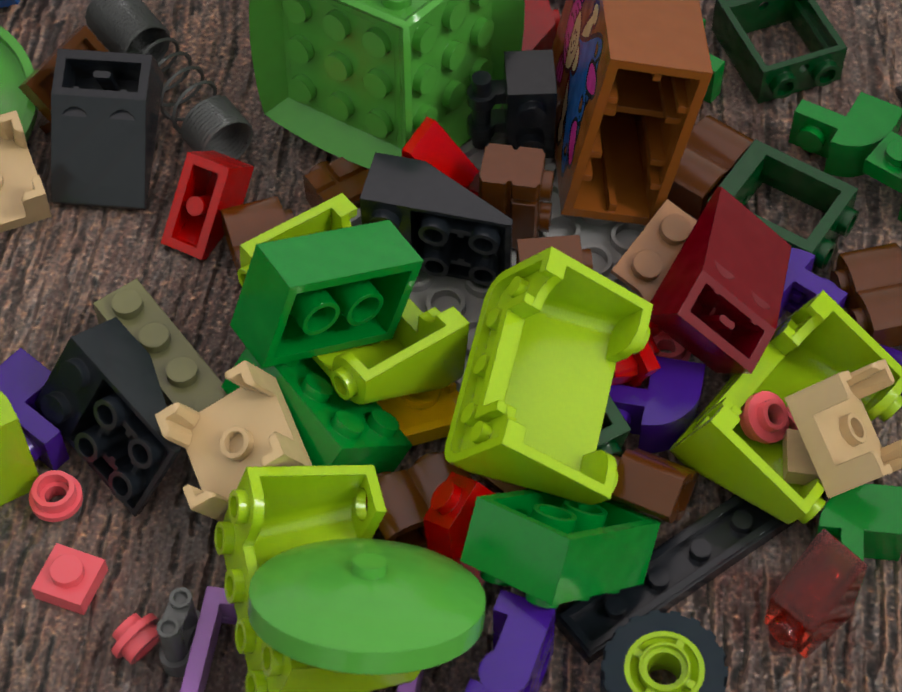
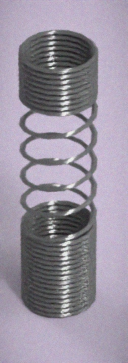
[85,0,253,159]

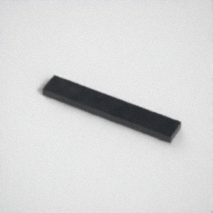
[555,491,830,665]

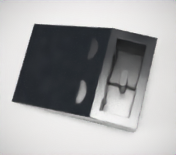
[51,49,164,210]
[360,152,513,285]
[34,317,181,517]

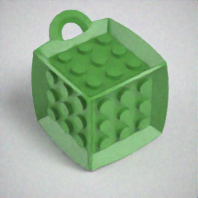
[249,0,525,169]

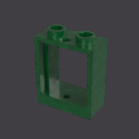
[711,0,847,104]
[707,139,859,272]

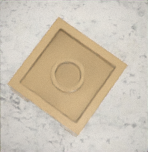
[0,110,52,233]
[784,359,902,499]
[155,360,313,521]

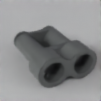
[157,587,200,677]

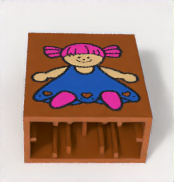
[551,0,713,225]

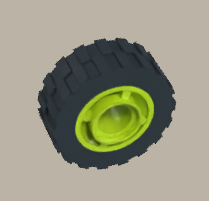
[600,610,728,692]

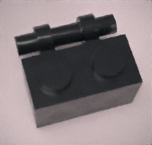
[467,50,557,158]

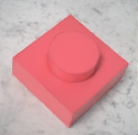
[31,543,108,615]

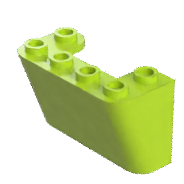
[214,465,421,692]

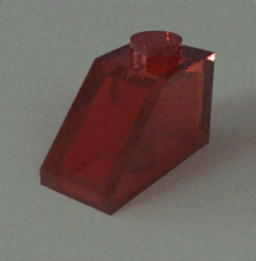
[764,529,868,659]

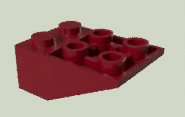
[650,186,792,374]

